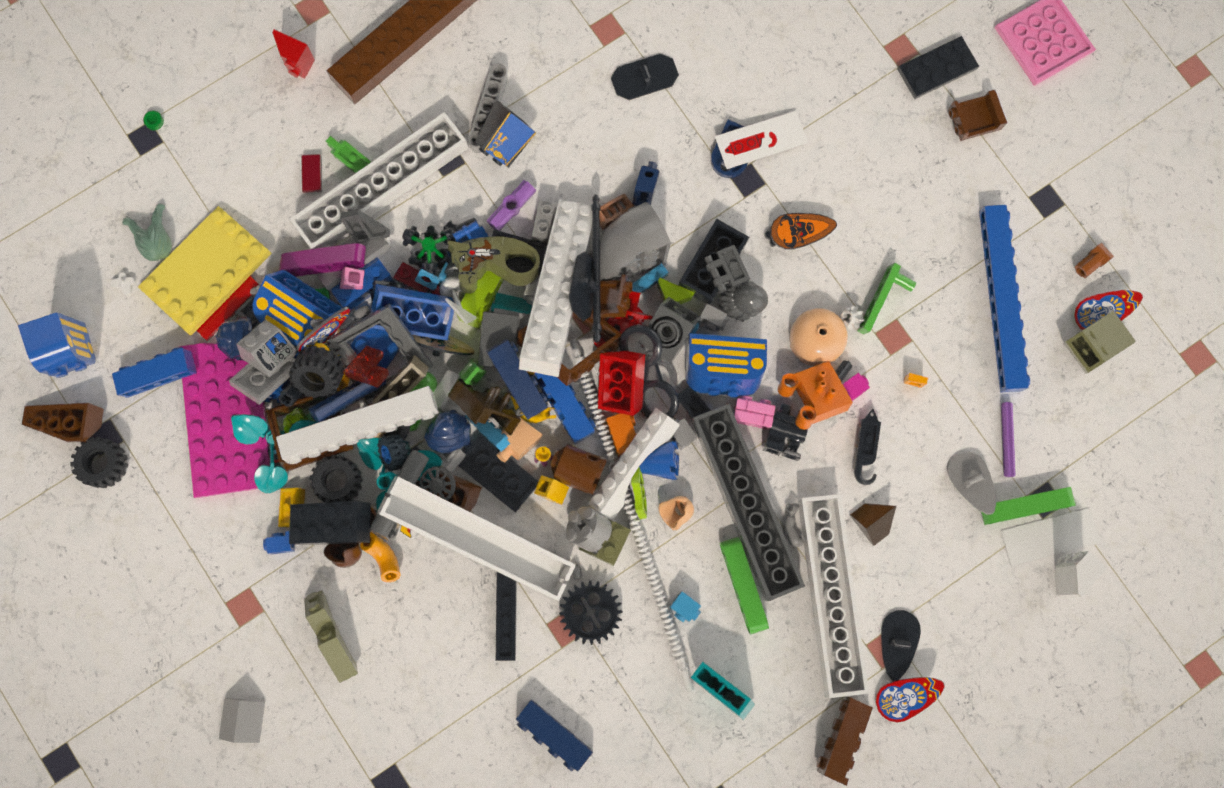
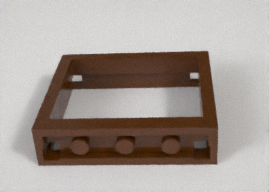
[517,312,621,386]

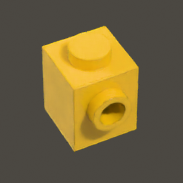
[534,475,569,505]

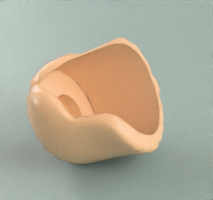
[658,496,694,530]

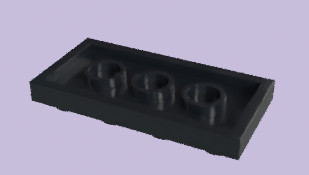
[897,36,979,99]
[458,434,539,513]

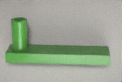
[857,263,916,335]

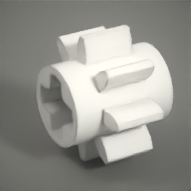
[840,306,864,329]

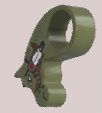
[448,237,540,293]

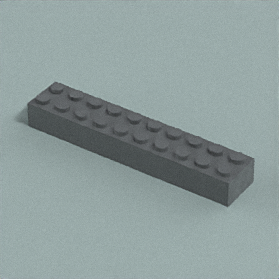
[691,404,805,601]

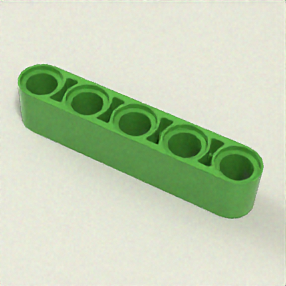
[981,487,1076,525]
[720,537,769,635]

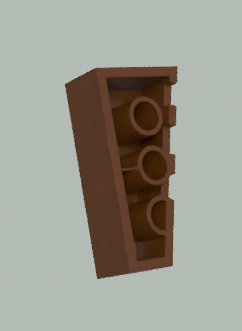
[816,697,873,786]

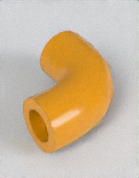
[360,532,401,582]

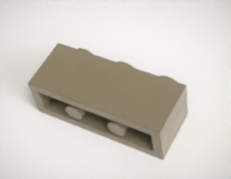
[372,355,429,404]

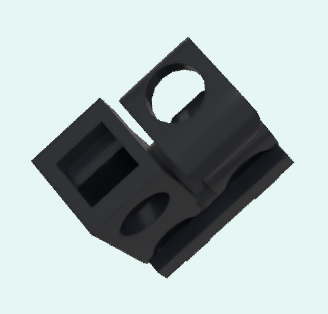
[762,404,808,461]

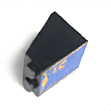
[475,100,536,168]

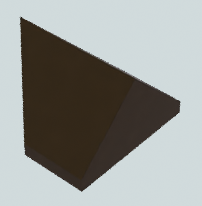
[850,503,897,546]

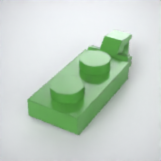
[326,136,371,173]

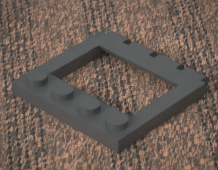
[326,304,433,399]

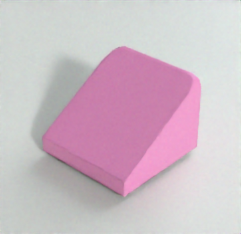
[340,267,364,289]

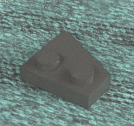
[340,209,391,243]

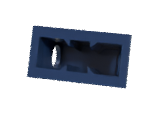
[632,161,660,206]

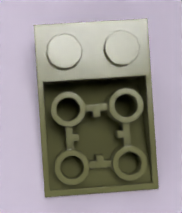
[1064,311,1136,374]

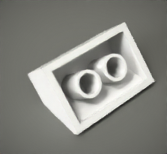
[1055,551,1107,598]

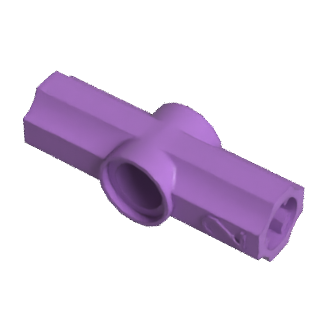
[487,180,536,231]

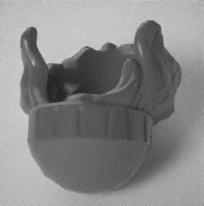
[718,281,768,322]

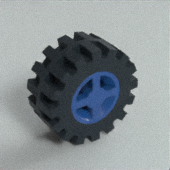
[377,433,408,471]

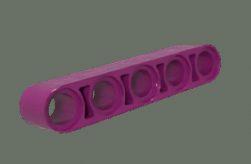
[279,243,366,277]

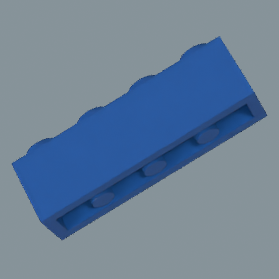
[112,347,197,398]

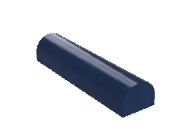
[308,371,386,423]

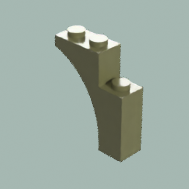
[304,590,358,683]

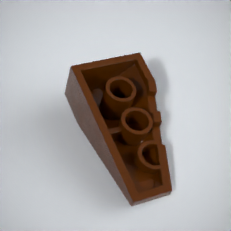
[21,403,104,442]
[415,470,482,512]

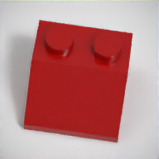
[272,29,315,79]

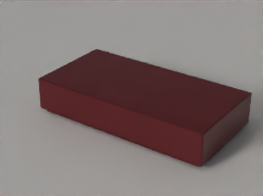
[301,154,322,193]

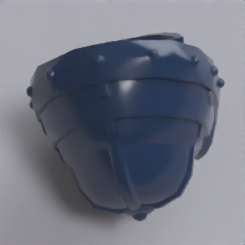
[215,316,253,361]
[424,410,471,453]

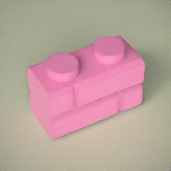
[733,396,775,430]

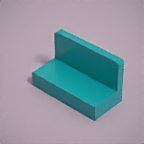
[490,293,533,314]

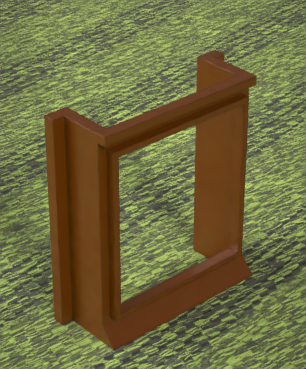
[265,391,354,472]

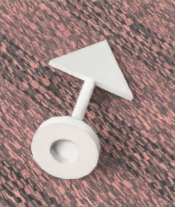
[440,277,477,324]

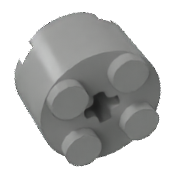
[566,507,612,552]

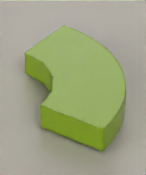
[631,467,647,519]

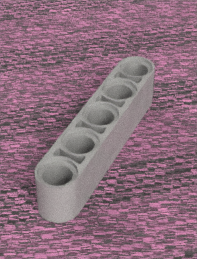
[468,63,508,153]

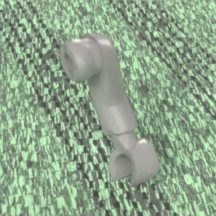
[784,503,804,547]

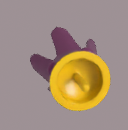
[534,446,553,467]

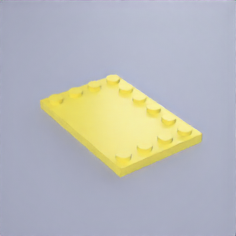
[138,206,272,336]

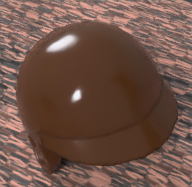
[323,543,362,568]

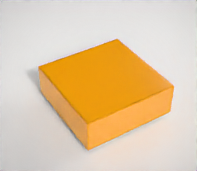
[904,373,928,388]

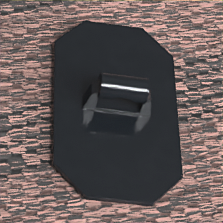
[611,54,679,100]
[569,252,599,321]

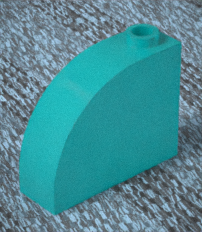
[690,662,755,721]

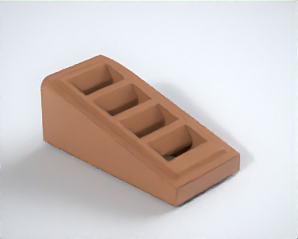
[599,193,634,230]

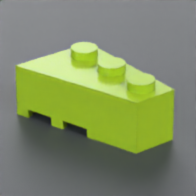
[456,271,504,330]

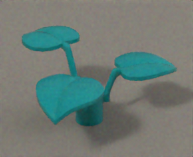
[231,414,316,494]
[357,438,442,510]

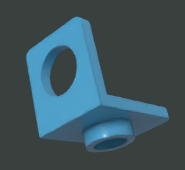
[415,262,448,290]

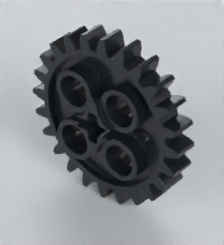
[559,580,623,645]

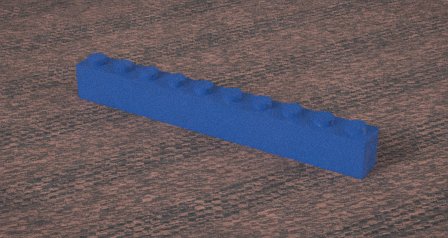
[979,205,1030,393]

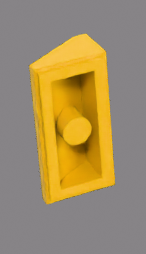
[278,488,305,528]

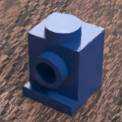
[263,531,295,555]

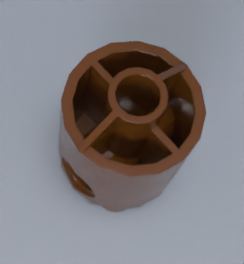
[550,444,607,495]

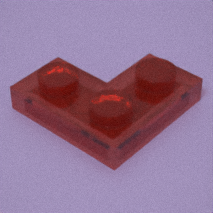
[344,346,389,388]

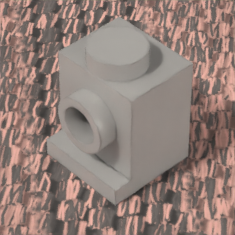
[698,304,728,331]

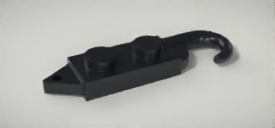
[854,409,881,485]

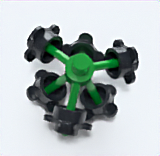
[402,225,456,275]

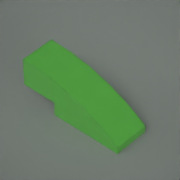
[459,358,487,386]

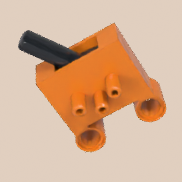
[777,360,853,430]

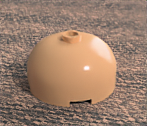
[789,308,848,366]

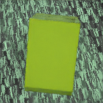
[657,278,694,304]

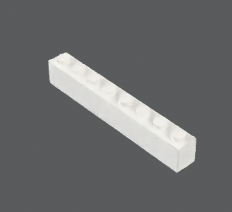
[276,386,439,464]

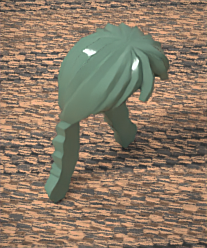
[122,204,172,261]

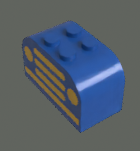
[253,270,343,347]
[18,312,96,378]
[685,333,767,397]

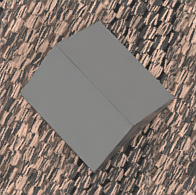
[219,698,265,743]

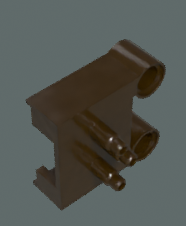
[448,378,521,436]

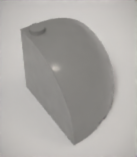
[592,202,671,281]

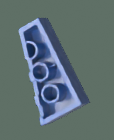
[535,373,596,445]

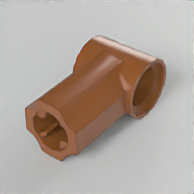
[1075,242,1114,278]

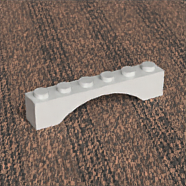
[588,408,680,521]

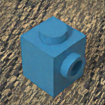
[669,592,701,622]

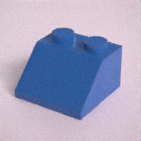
[350,328,399,374]

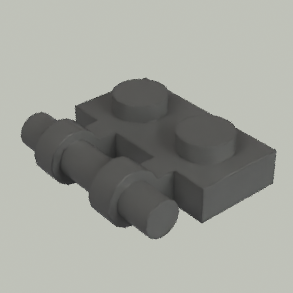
[704,245,750,293]

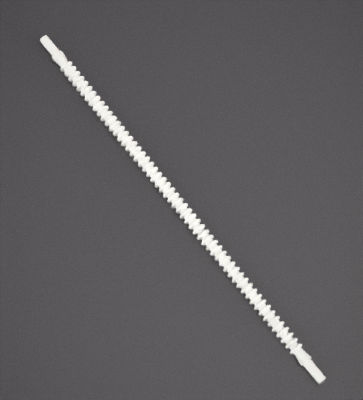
[569,339,695,692]

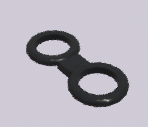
[619,324,679,419]

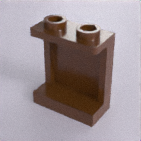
[948,90,1007,141]
[589,274,633,318]

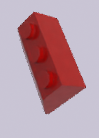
[598,351,645,416]

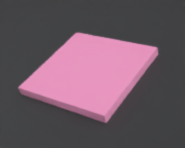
[995,0,1096,86]

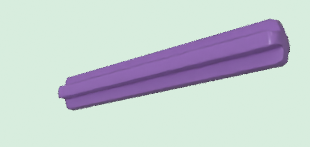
[1001,402,1016,477]

